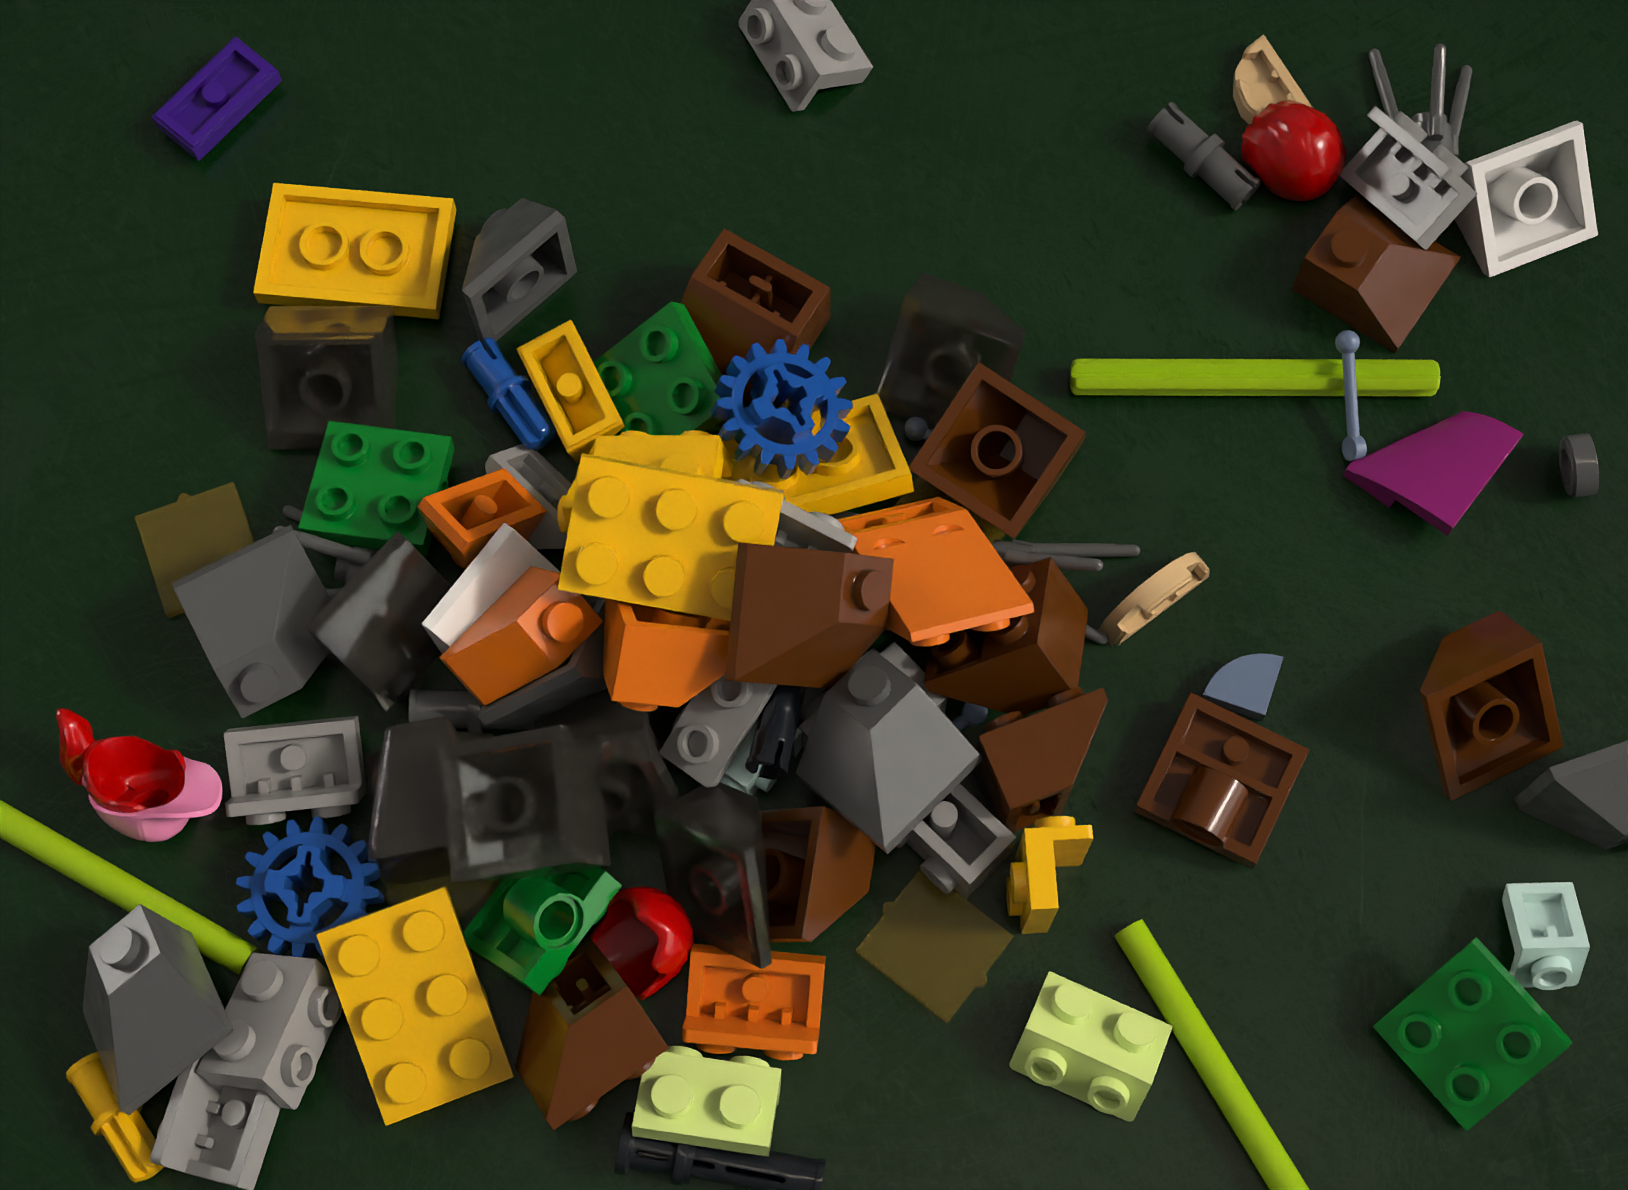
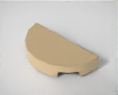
[1233,34,1313,125]
[1098,552,1210,647]

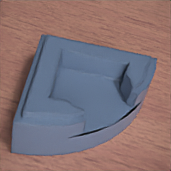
[1202,653,1283,721]

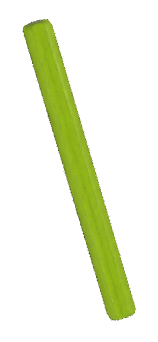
[1069,358,1441,396]

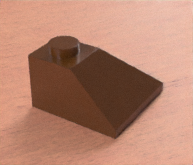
[1291,194,1461,353]
[909,362,1086,539]
[725,543,894,689]
[1420,610,1564,801]
[711,806,876,943]

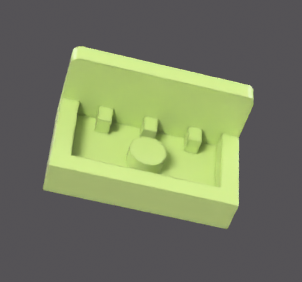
[1009,971,1173,1122]
[632,1046,782,1157]

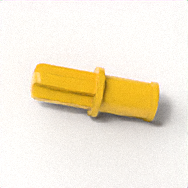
[66,1052,164,1183]

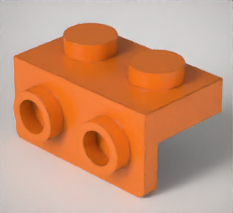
[681,944,826,1060]

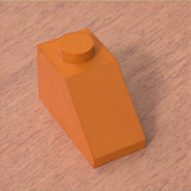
[418,468,547,570]
[439,566,603,706]

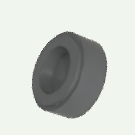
[1559,433,1599,498]

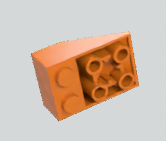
[837,497,1034,646]

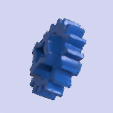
[711,339,853,479]
[236,817,384,959]

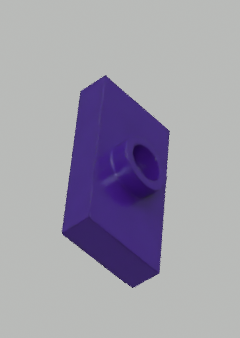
[152,36,282,161]

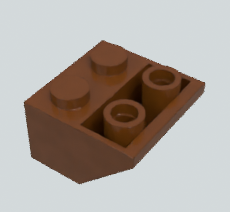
[680,228,830,405]
[923,557,1089,716]
[973,687,1108,834]
[515,939,669,1131]

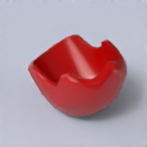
[1241,100,1346,201]
[590,886,694,1001]

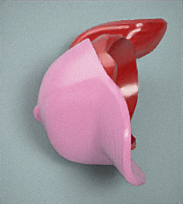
[56,708,223,842]

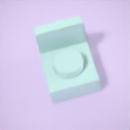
[1502,882,1590,990]

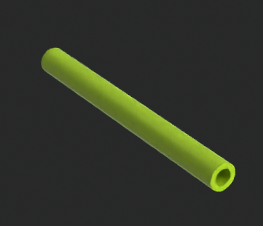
[0,800,260,977]
[1114,919,1310,1190]

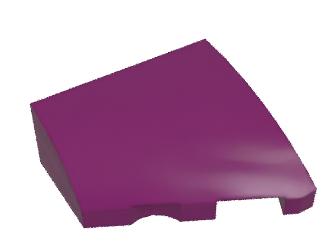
[1343,411,1524,536]

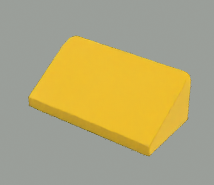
[516,320,625,464]

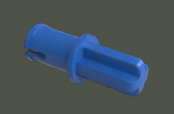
[461,338,556,451]

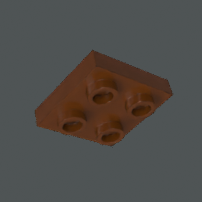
[1133,693,1310,869]

